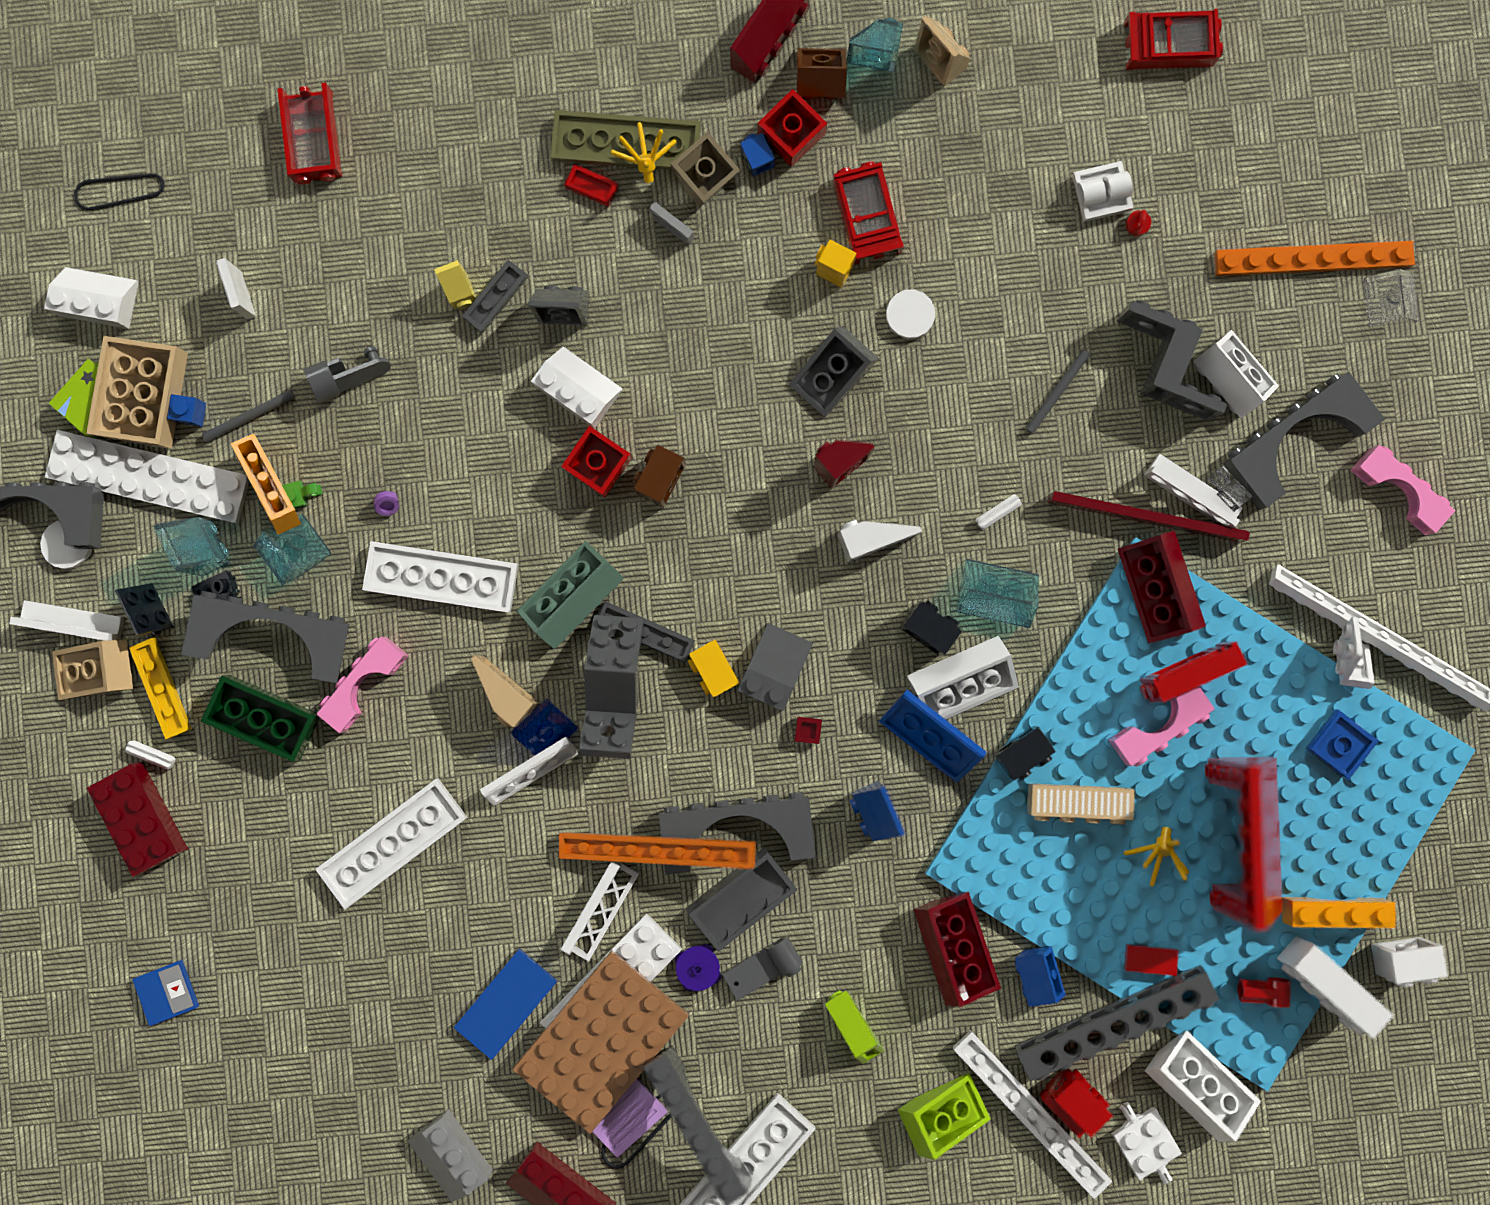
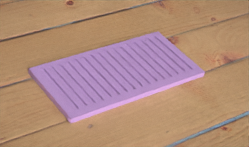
[592,1078,668,1158]

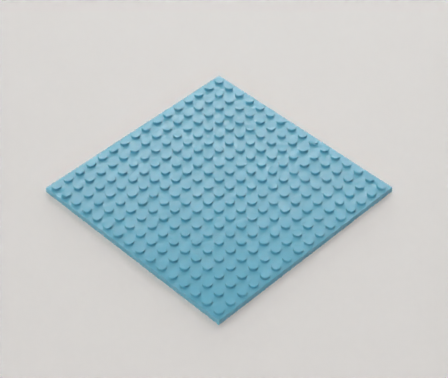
[925,537,1476,1092]

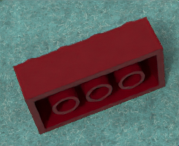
[86,762,188,877]

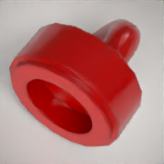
[1125,209,1152,237]

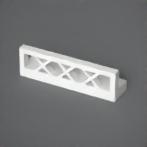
[1144,454,1243,528]
[9,600,125,641]
[561,861,639,961]

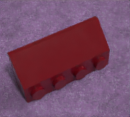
[730,0,810,83]
[1117,530,1206,644]
[913,892,1001,1008]
[506,1142,616,1205]

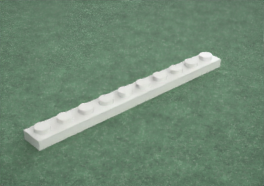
[1269,564,1490,712]

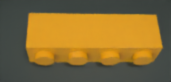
[231,434,301,535]

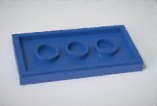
[879,690,987,783]
[454,948,558,1060]

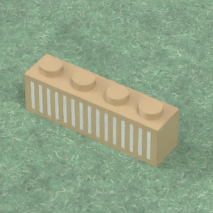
[1027,783,1135,824]

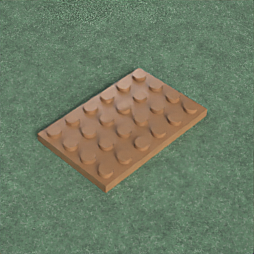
[512,950,689,1134]

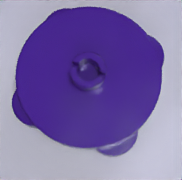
[675,944,721,991]

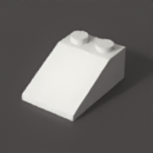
[838,520,922,562]

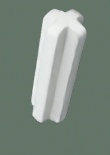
[975,494,1021,530]
[125,741,175,770]

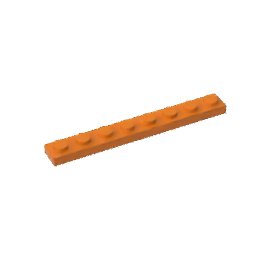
[1214,241,1415,277]
[559,832,755,869]

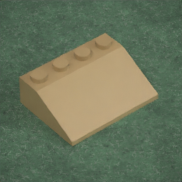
[86,336,188,449]

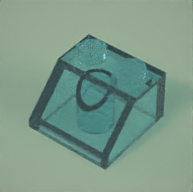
[846,18,903,72]
[253,514,331,585]

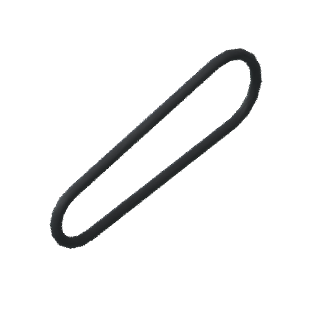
[74,173,165,210]
[601,1095,672,1169]

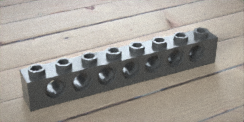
[1015,965,1219,1081]

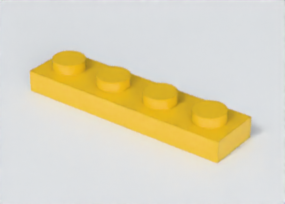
[129,638,192,739]

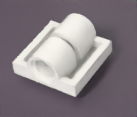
[1072,161,1134,222]

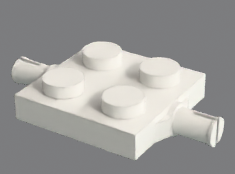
[1111,1102,1182,1184]

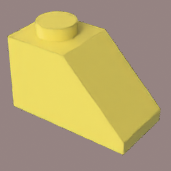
[434,260,476,310]

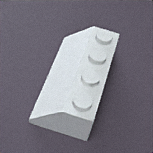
[907,636,1019,719]
[1145,1030,1261,1142]

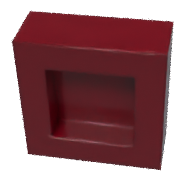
[794,716,822,744]

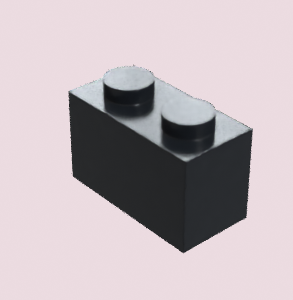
[993,726,1056,781]

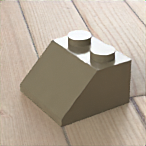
[670,131,740,208]

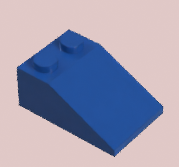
[849,781,906,841]

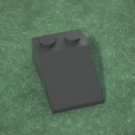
[528,285,589,326]
[789,326,879,417]
[737,623,813,711]

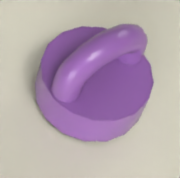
[373,491,399,516]

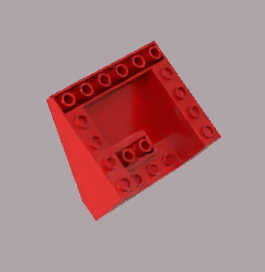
[1205,757,1283,930]

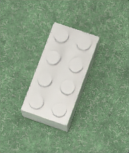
[1276,936,1394,1039]

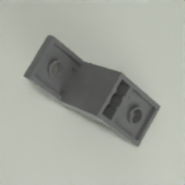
[1117,300,1227,422]
[579,615,644,759]

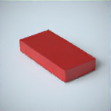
[564,164,619,208]
[1124,944,1179,976]
[1039,1089,1086,1138]

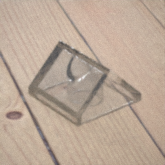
[1363,269,1420,327]

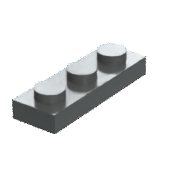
[462,259,529,334]

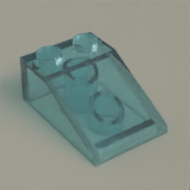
[153,517,230,577]

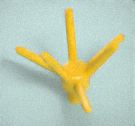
[611,122,676,183]
[1123,827,1189,887]

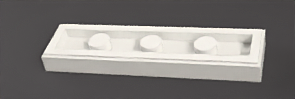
[480,737,578,806]

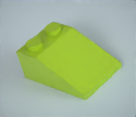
[898,1073,991,1160]

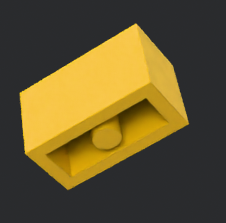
[814,239,856,288]
[688,640,739,698]

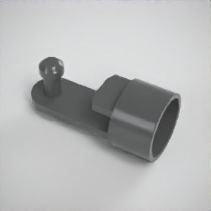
[303,346,391,403]

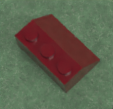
[813,440,875,489]

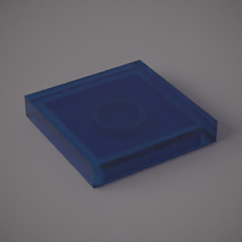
[510,698,579,755]

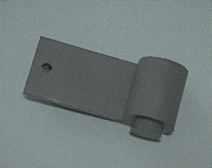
[722,936,803,1001]

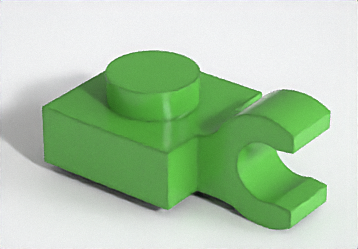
[282,481,323,509]

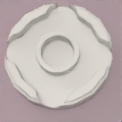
[886,289,935,339]
[40,520,92,569]

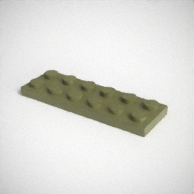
[550,110,701,171]

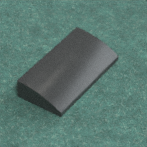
[686,847,797,952]

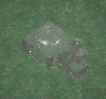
[1208,466,1252,512]

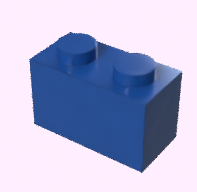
[1015,946,1066,1007]

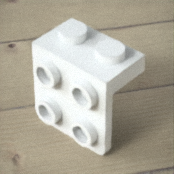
[1333,616,1374,689]

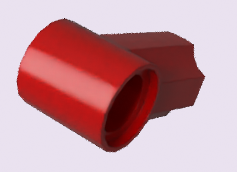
[1237,977,1291,1008]

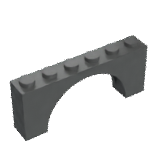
[1223,372,1385,510]
[0,482,104,549]
[181,591,350,683]
[659,792,816,875]
[643,1045,752,1205]

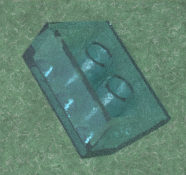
[957,559,1039,628]

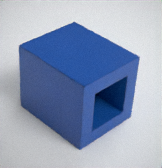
[740,133,775,177]
[167,394,206,427]

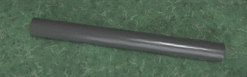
[1025,350,1090,435]
[202,389,295,442]

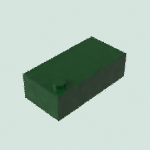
[200,675,320,762]

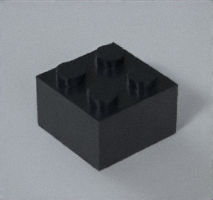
[899,601,963,656]

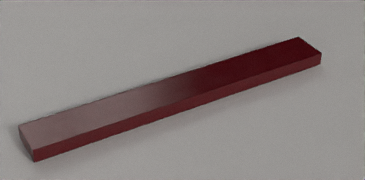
[1047,491,1250,543]

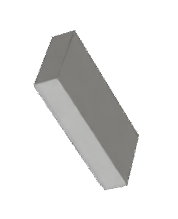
[649,202,694,245]

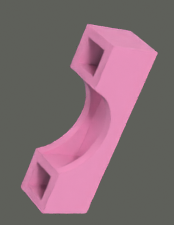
[1350,445,1455,535]
[317,636,409,733]
[1108,687,1214,767]

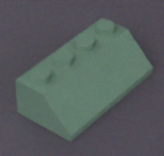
[517,541,624,649]

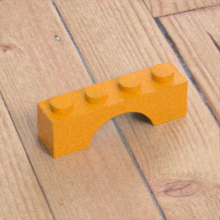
[1282,897,1396,928]

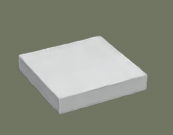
[216,258,256,320]

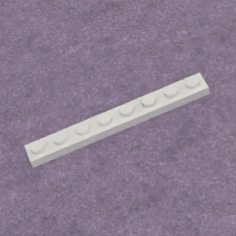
[952,1030,1113,1199]

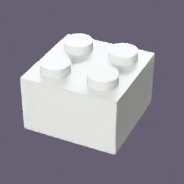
[1371,937,1448,987]

